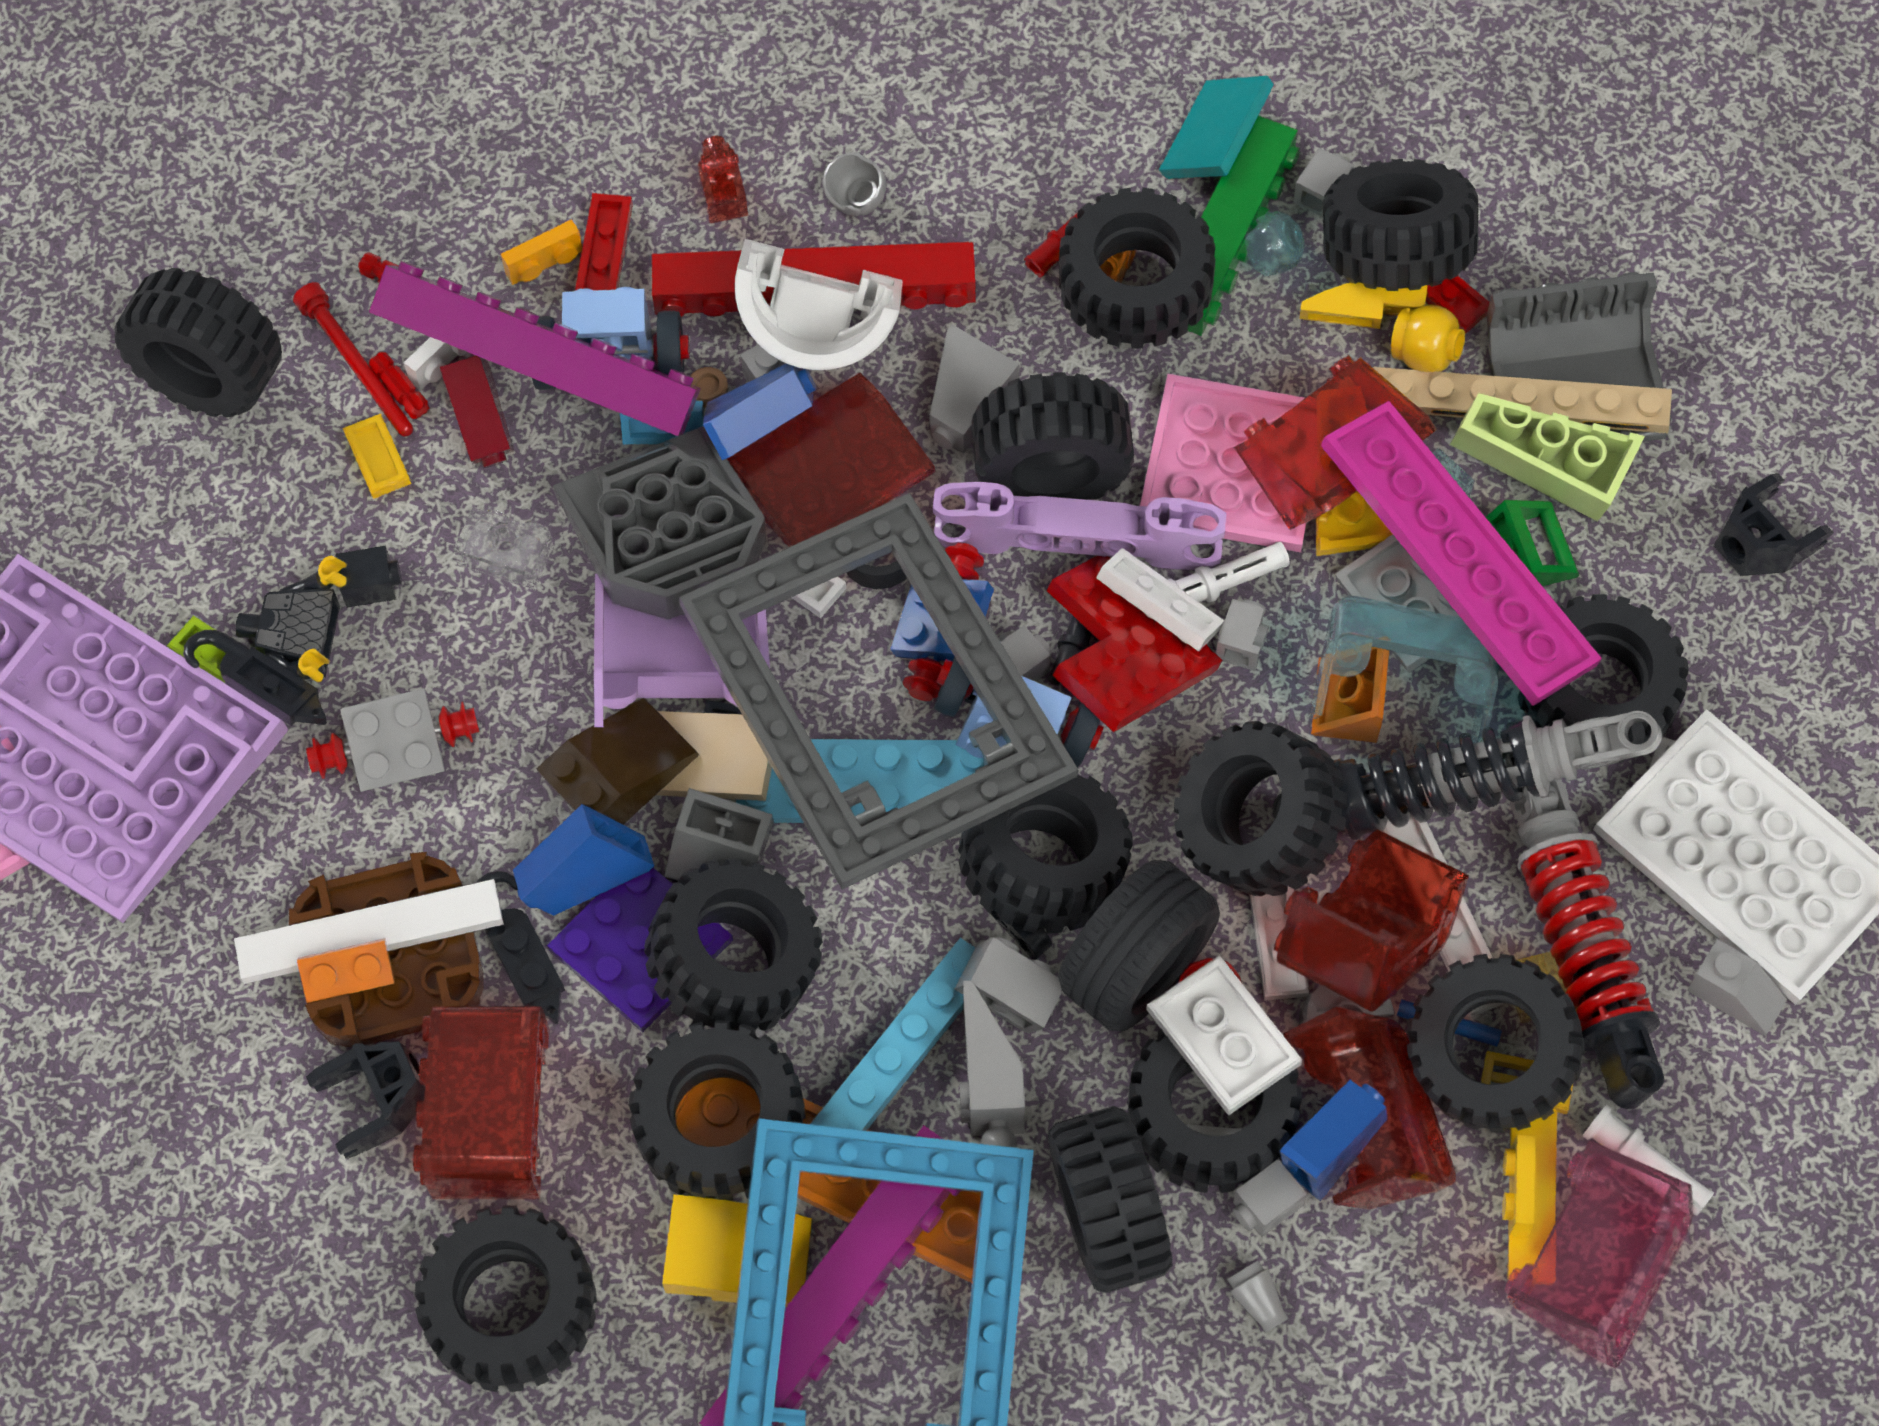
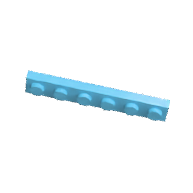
[811,938,975,1131]

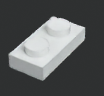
[404,337,467,390]

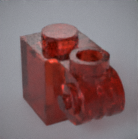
[697,136,748,224]

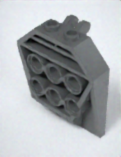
[553,426,766,620]

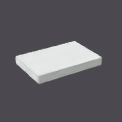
[1147,955,1302,1116]

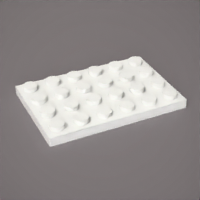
[1593,709,1879,1005]

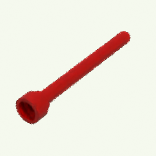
[293,282,413,437]

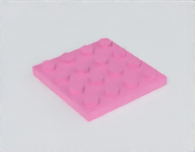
[1140,374,1316,553]

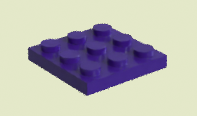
[547,867,733,1033]

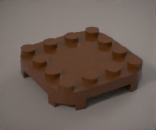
[289,852,484,1047]

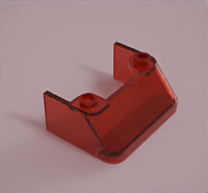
[1282,1007,1456,1210]

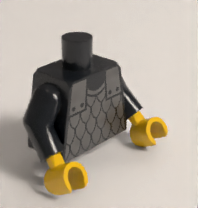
[236,555,347,682]

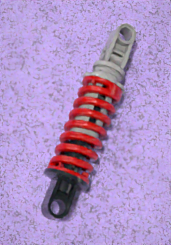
[1503,759,1664,1109]

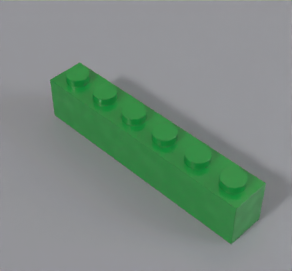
[1188,115,1300,336]

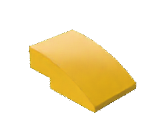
[662,1194,812,1307]

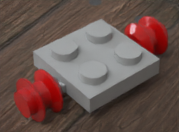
[306,688,480,792]

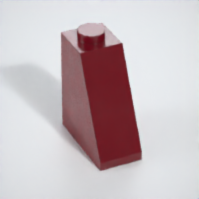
[440,355,514,468]

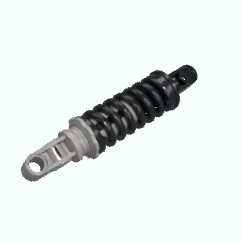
[1272,711,1662,840]

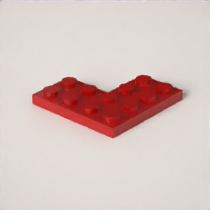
[1046,556,1223,732]

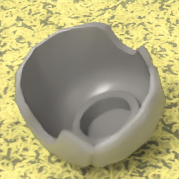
[822,152,887,217]

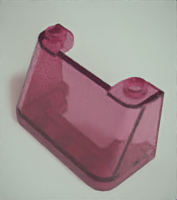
[1505,1140,1694,1369]

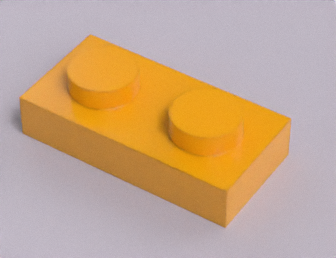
[501,219,583,285]

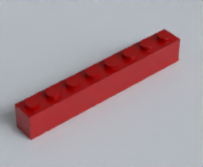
[652,242,976,317]

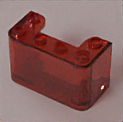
[1274,829,1469,1012]
[413,1006,550,1199]

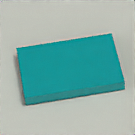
[1159,75,1274,179]

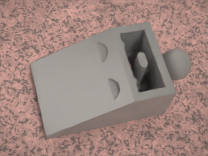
[959,980,1025,1148]

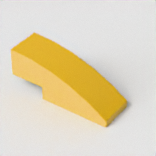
[1299,282,1428,329]

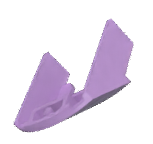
[594,574,770,727]

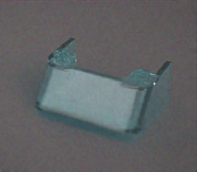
[1308,596,1499,744]

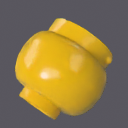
[1391,305,1465,372]

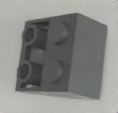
[664,788,774,882]

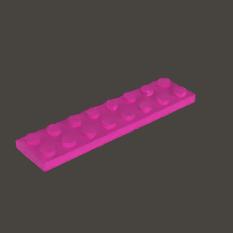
[1321,401,1602,706]

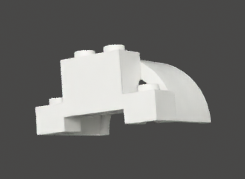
[735,239,902,370]

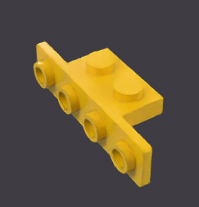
[1502,1108,1557,1286]

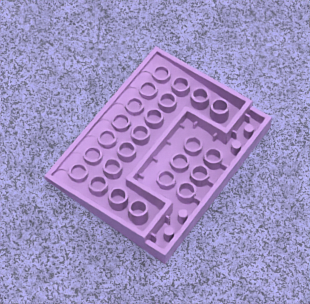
[0,554,288,923]

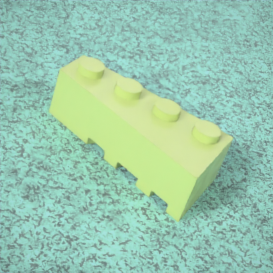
[1450,393,1645,521]

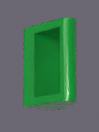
[1486,500,1579,586]

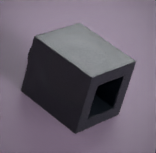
[336,546,402,608]

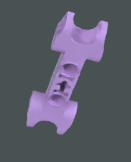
[933,482,1226,570]

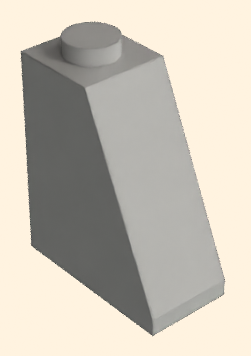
[930,324,1019,453]

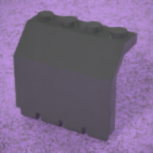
[1487,272,1672,442]

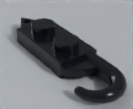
[183,630,327,726]
[476,871,565,1024]

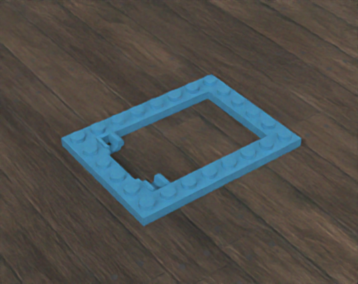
[723,1119,1034,1426]

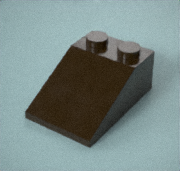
[536,698,699,825]

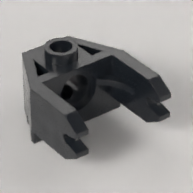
[1713,473,1834,576]
[306,1042,433,1159]

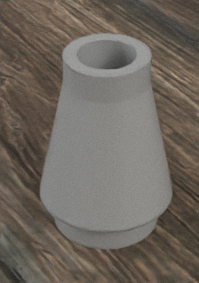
[1227,1261,1289,1333]

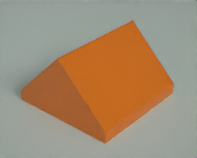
[1311,639,1390,743]

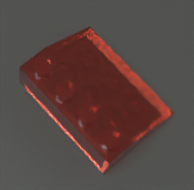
[727,372,936,547]

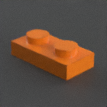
[297,938,395,1003]

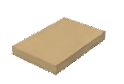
[657,711,772,801]

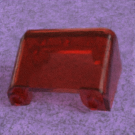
[1234,355,1437,530]

